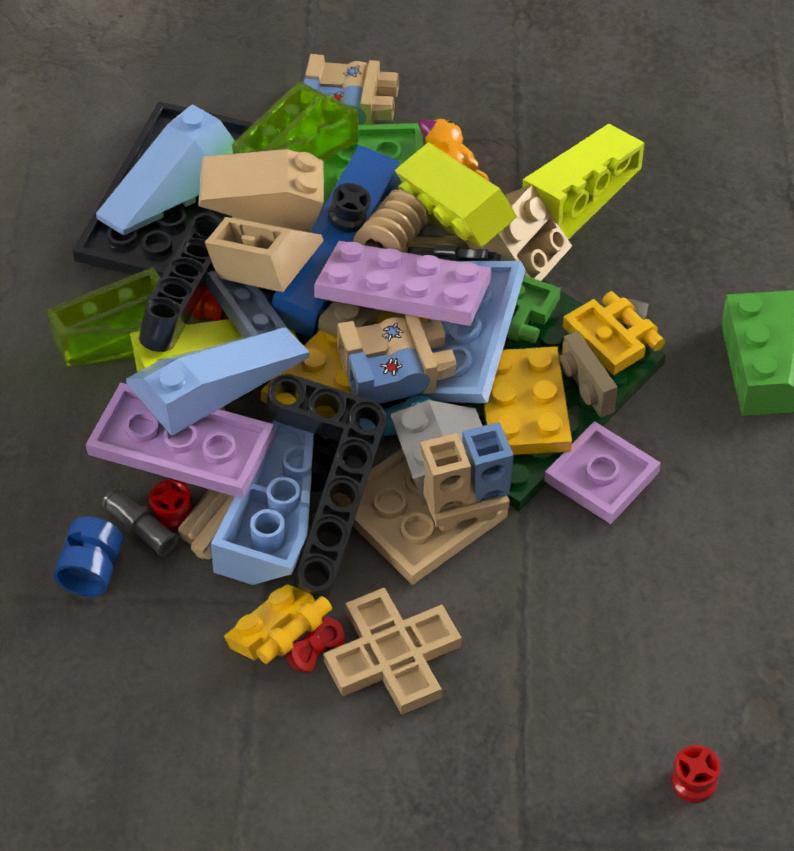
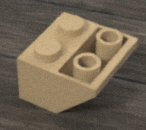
[465,185,572,281]
[205,217,324,292]

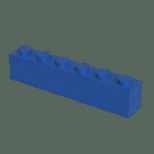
[271,145,401,338]

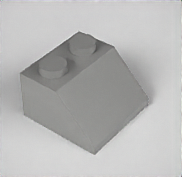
[390,400,482,505]

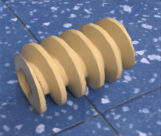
[353,190,428,252]

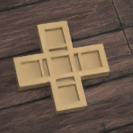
[324,587,462,715]

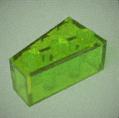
[232,81,359,161]
[45,267,187,366]

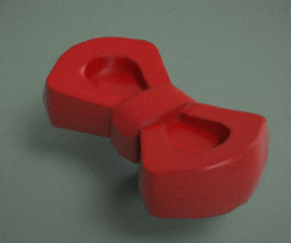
[286,616,344,674]

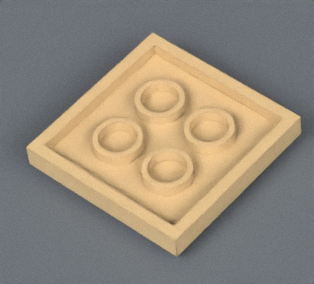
[331,448,508,585]

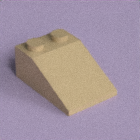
[199,149,324,232]

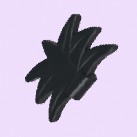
[407,245,501,261]

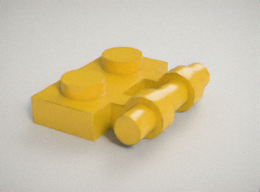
[563,291,665,375]
[224,584,332,664]

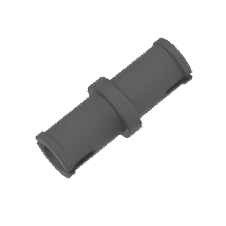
[102,487,179,556]

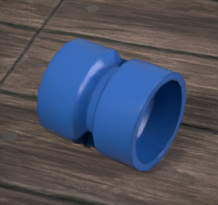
[53,516,124,597]

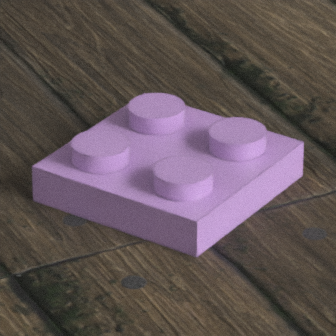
[544,421,661,524]

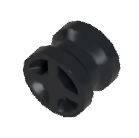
[328,183,371,233]

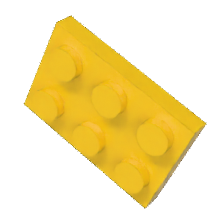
[483,347,572,455]

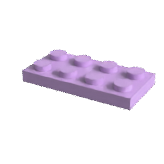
[314,241,491,326]
[86,382,275,499]

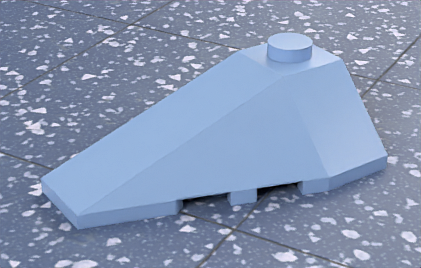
[96,104,243,235]
[126,327,310,436]
[211,420,314,585]

